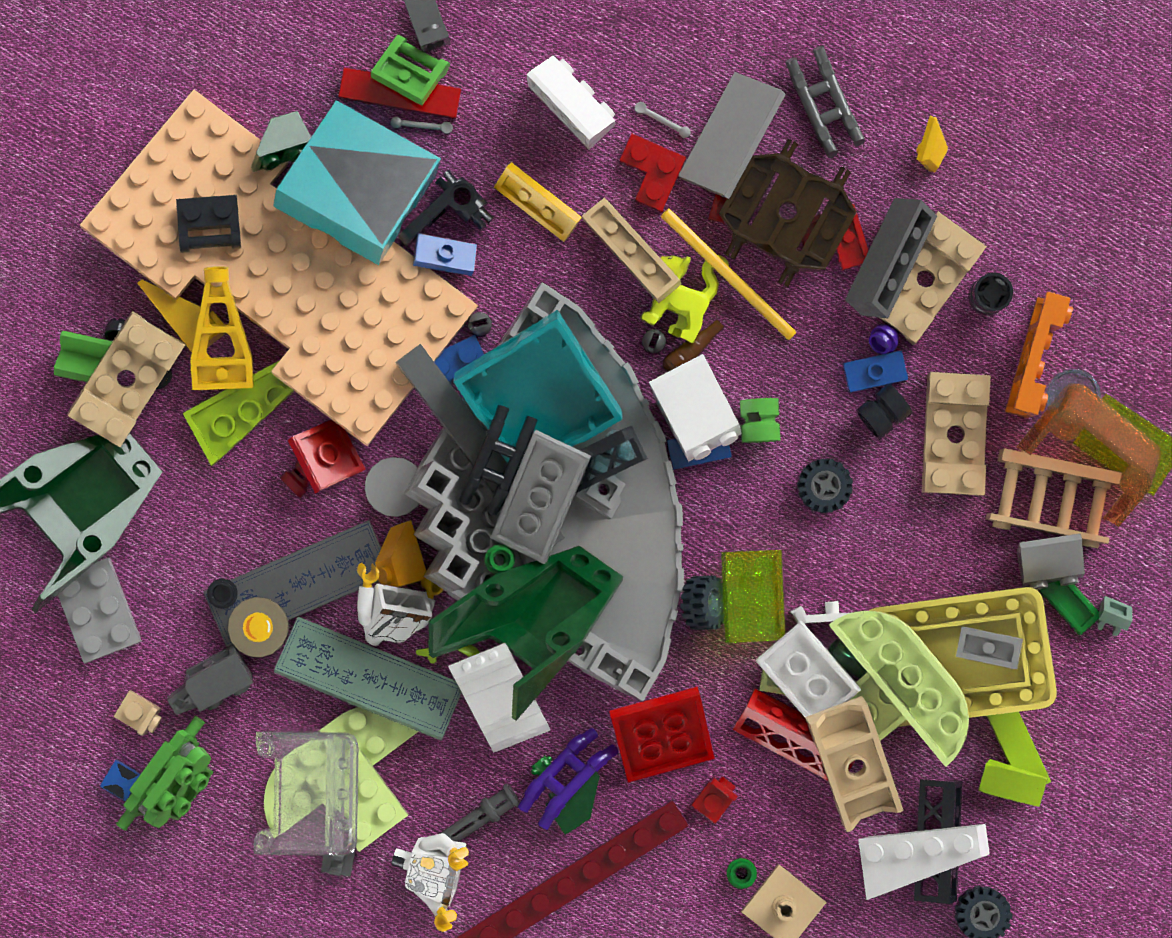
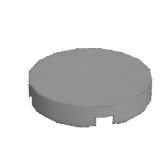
[365,457,419,517]

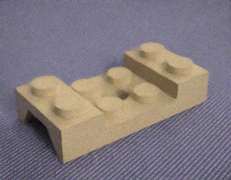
[881,211,987,345]
[68,311,185,447]
[922,372,991,496]
[805,696,904,832]

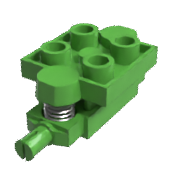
[116,715,213,831]

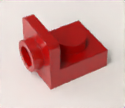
[691,776,738,824]

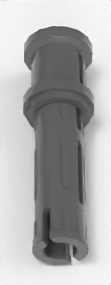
[439,783,520,842]

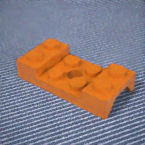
[1005,291,1073,419]

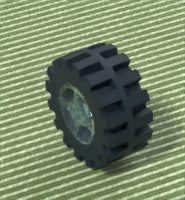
[681,576,728,630]

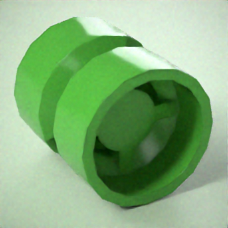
[740,398,781,443]

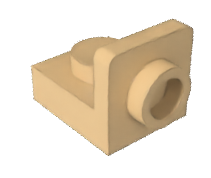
[114,690,162,736]

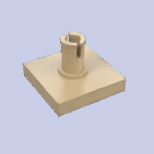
[741,864,826,938]

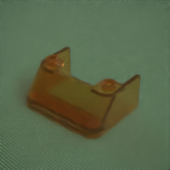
[1016,383,1161,527]

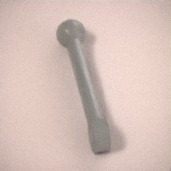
[635,102,691,138]
[390,117,453,134]

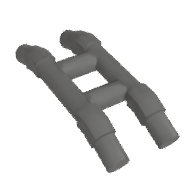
[785,45,865,158]

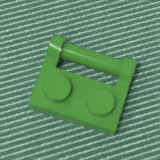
[371,35,450,105]

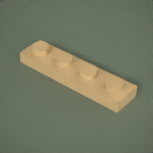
[582,197,682,303]

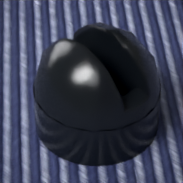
[104,318,126,341]

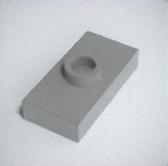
[956,626,1023,669]

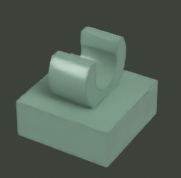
[1098,596,1132,636]

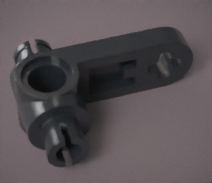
[398,170,494,247]

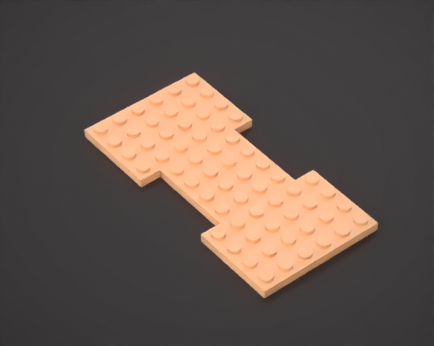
[80,90,478,446]

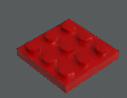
[609,687,715,783]

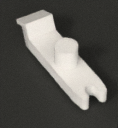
[790,601,853,624]

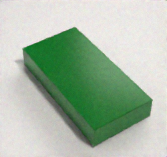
[1039,581,1099,636]

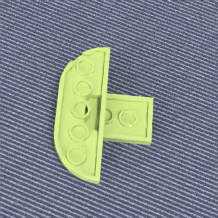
[829,611,969,767]
[264,707,418,852]

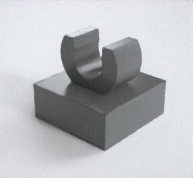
[321,839,356,877]

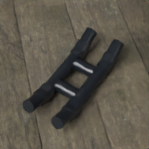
[459,405,538,515]

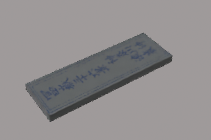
[203,520,381,647]

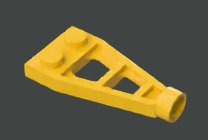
[190,266,254,390]

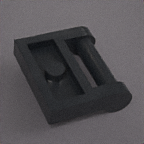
[176,195,241,253]

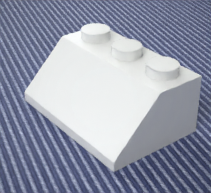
[527,56,615,150]

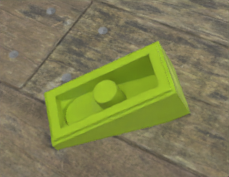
[978,759,1048,807]

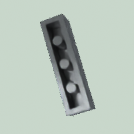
[845,198,937,319]

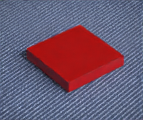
[287,419,366,494]

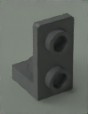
[404,0,451,53]

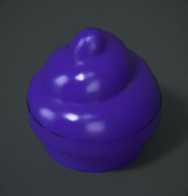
[869,324,899,355]

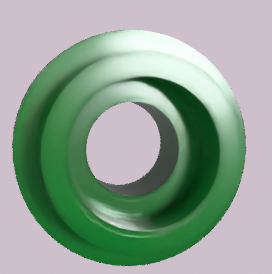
[484,545,515,574]
[727,858,757,889]

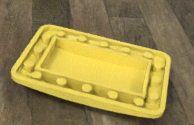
[869,587,1057,727]

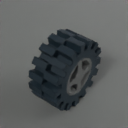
[797,458,853,513]
[955,886,1012,938]

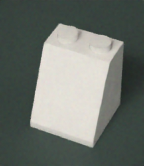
[649,354,742,462]

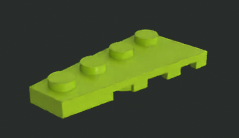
[183,360,294,466]

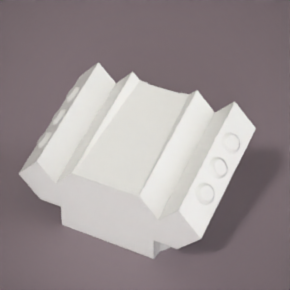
[448,643,550,753]

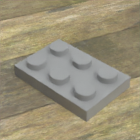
[58,558,142,664]

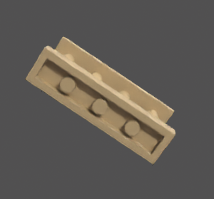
[985,448,1122,549]

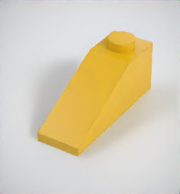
[137,279,225,352]

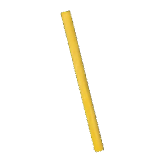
[661,208,796,340]

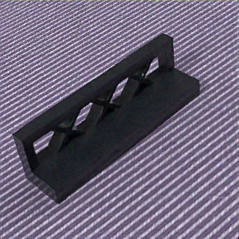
[575,426,648,494]
[914,779,963,904]

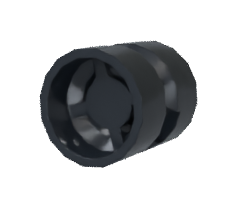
[968,272,1014,316]
[856,384,913,440]

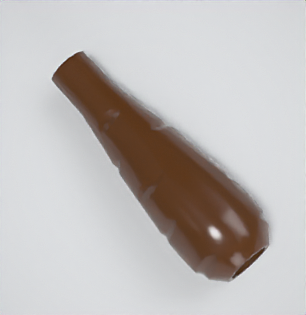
[662,319,724,372]

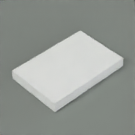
[755,621,861,717]

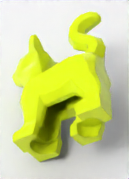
[640,255,729,344]

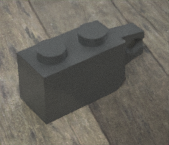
[167,645,253,715]

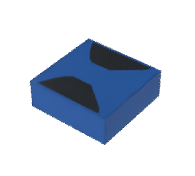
[100,760,140,802]

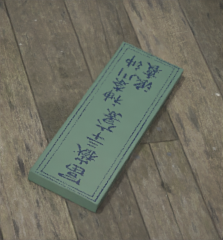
[274,617,462,741]

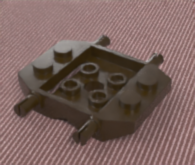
[719,138,857,288]

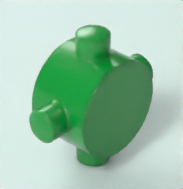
[531,755,552,776]

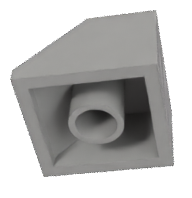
[1017,533,1085,590]

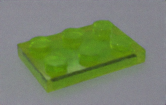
[721,550,785,643]

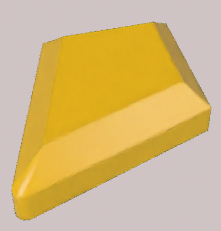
[916,116,948,173]

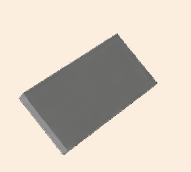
[678,72,786,199]
[490,430,591,564]

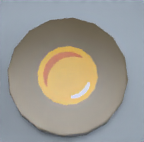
[228,597,289,657]

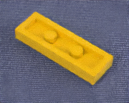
[494,162,582,242]

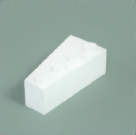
[858,824,989,900]

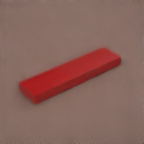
[338,67,462,119]

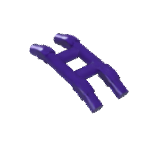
[518,728,618,830]

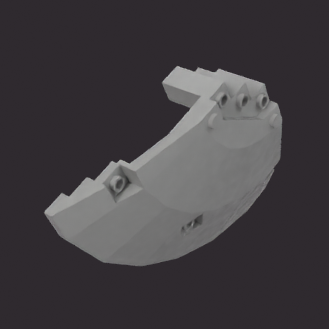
[404,282,684,702]

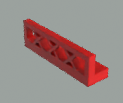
[733,688,855,781]

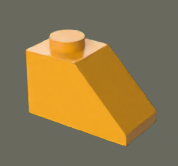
[375,521,426,587]

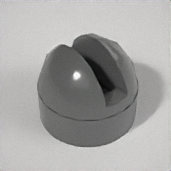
[468,312,492,337]
[642,329,666,354]

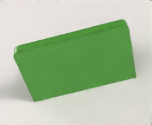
[54,331,113,382]

